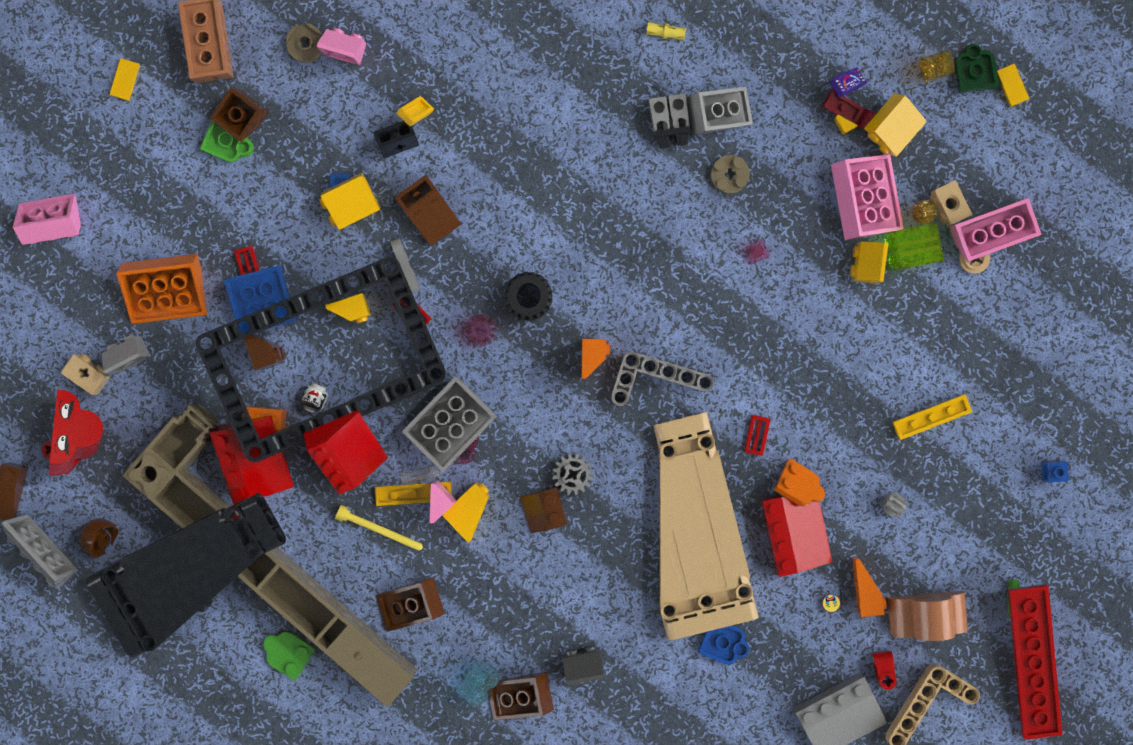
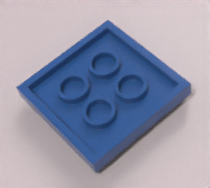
[224,265,297,333]

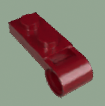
[821,89,876,134]

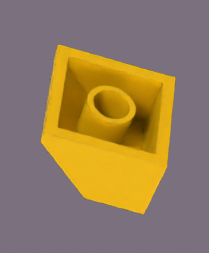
[850,242,888,284]

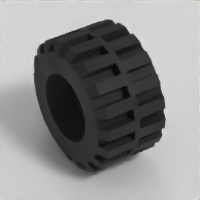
[504,272,553,321]

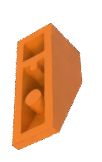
[852,557,887,617]

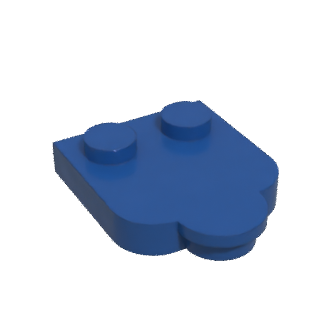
[697,625,749,665]

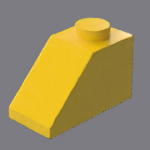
[325,293,371,324]

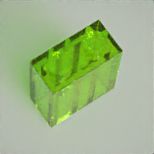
[885,223,944,271]

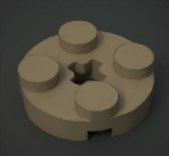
[286,23,323,63]
[711,155,750,194]

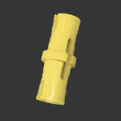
[646,22,686,41]

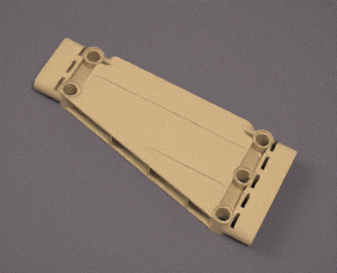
[653,412,759,640]

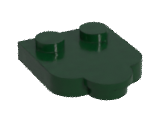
[954,44,999,93]

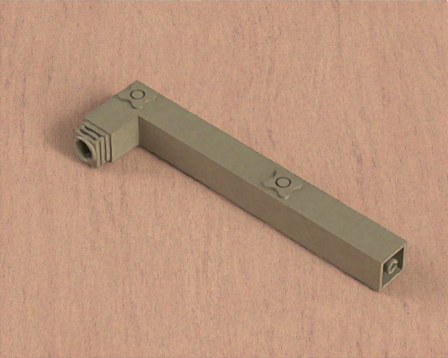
[122,404,418,707]

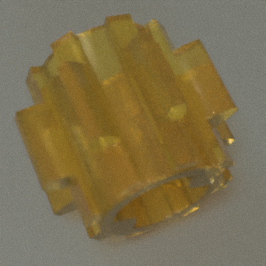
[912,199,938,225]

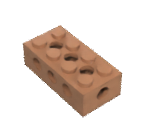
[178,0,234,84]

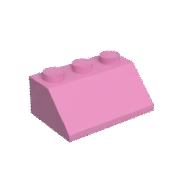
[13,194,81,245]

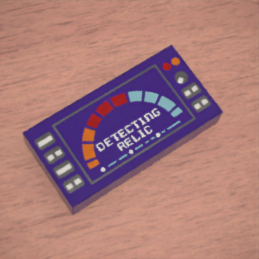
[829,67,868,98]

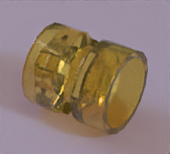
[919,50,954,82]

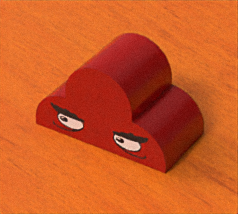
[48,389,103,476]

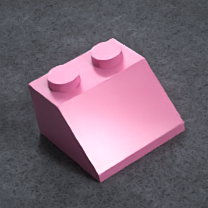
[317,28,366,66]

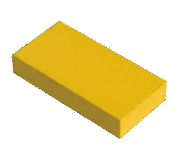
[109,58,140,101]
[997,63,1030,107]
[396,96,434,127]

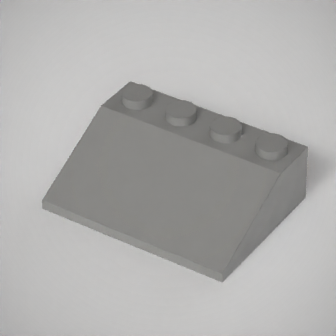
[402,376,497,472]
[2,515,79,589]
[793,672,887,745]

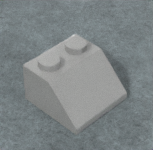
[101,334,151,374]

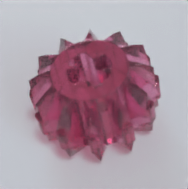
[465,314,498,347]

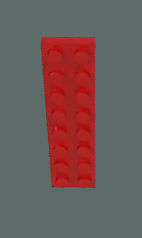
[1008,584,1063,740]

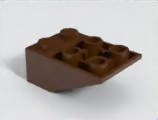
[395,175,462,246]

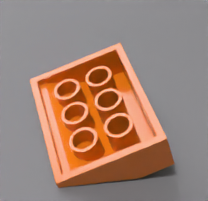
[116,254,207,324]

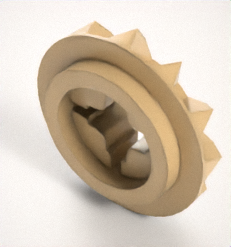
[958,252,990,274]

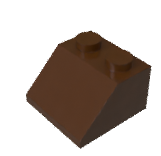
[210,87,269,142]
[244,332,286,370]
[520,486,567,533]

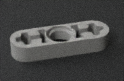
[391,238,421,293]

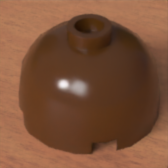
[79,518,119,558]

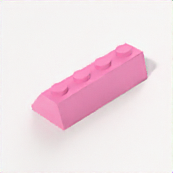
[949,198,1042,262]

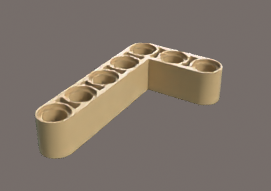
[885,663,980,745]

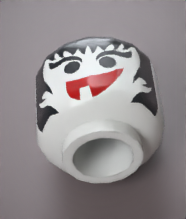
[300,383,328,413]

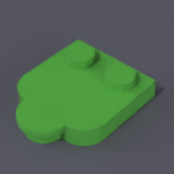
[200,121,254,162]
[263,631,316,681]

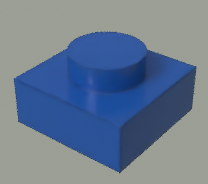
[330,173,350,188]

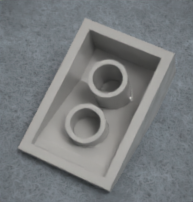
[686,87,753,135]

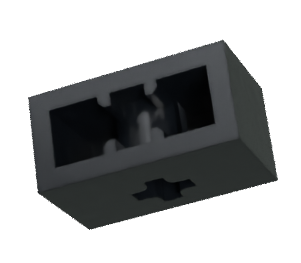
[373,121,419,159]

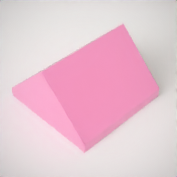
[430,480,457,523]

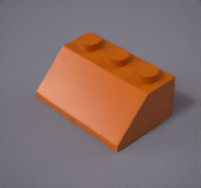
[582,339,610,379]

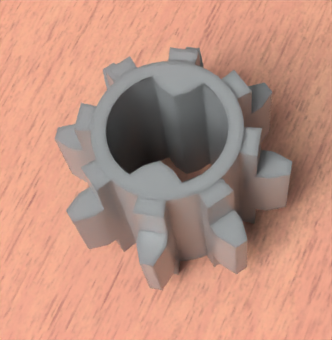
[881,493,907,518]

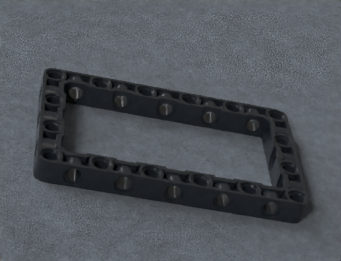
[196,257,446,462]

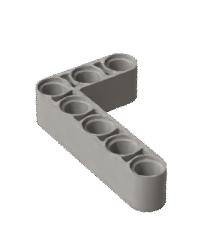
[611,352,714,406]

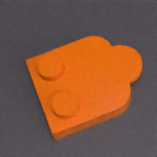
[774,458,825,506]

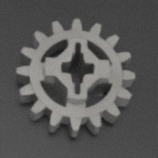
[552,453,594,495]

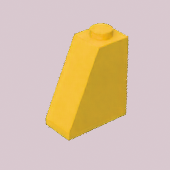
[442,482,490,543]

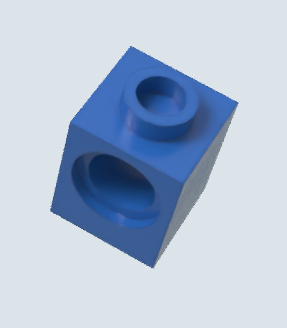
[1041,460,1069,483]

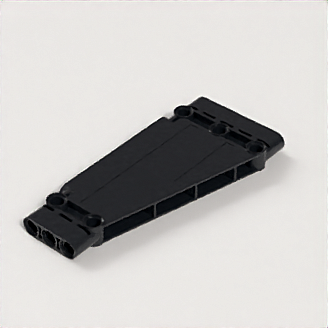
[86,493,286,658]

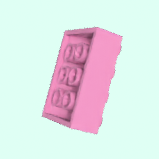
[831,155,904,240]

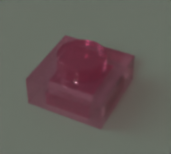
[745,239,770,264]

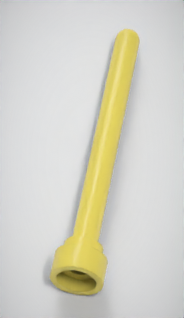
[335,505,423,550]

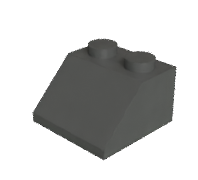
[562,645,605,685]

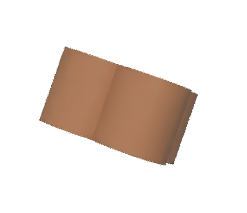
[887,591,968,641]

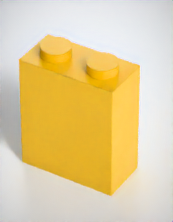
[864,93,927,157]
[319,173,380,230]

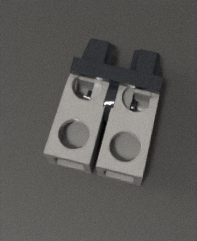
[648,93,690,149]

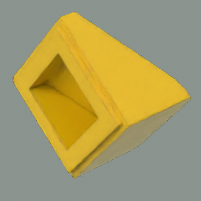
[834,115,857,135]

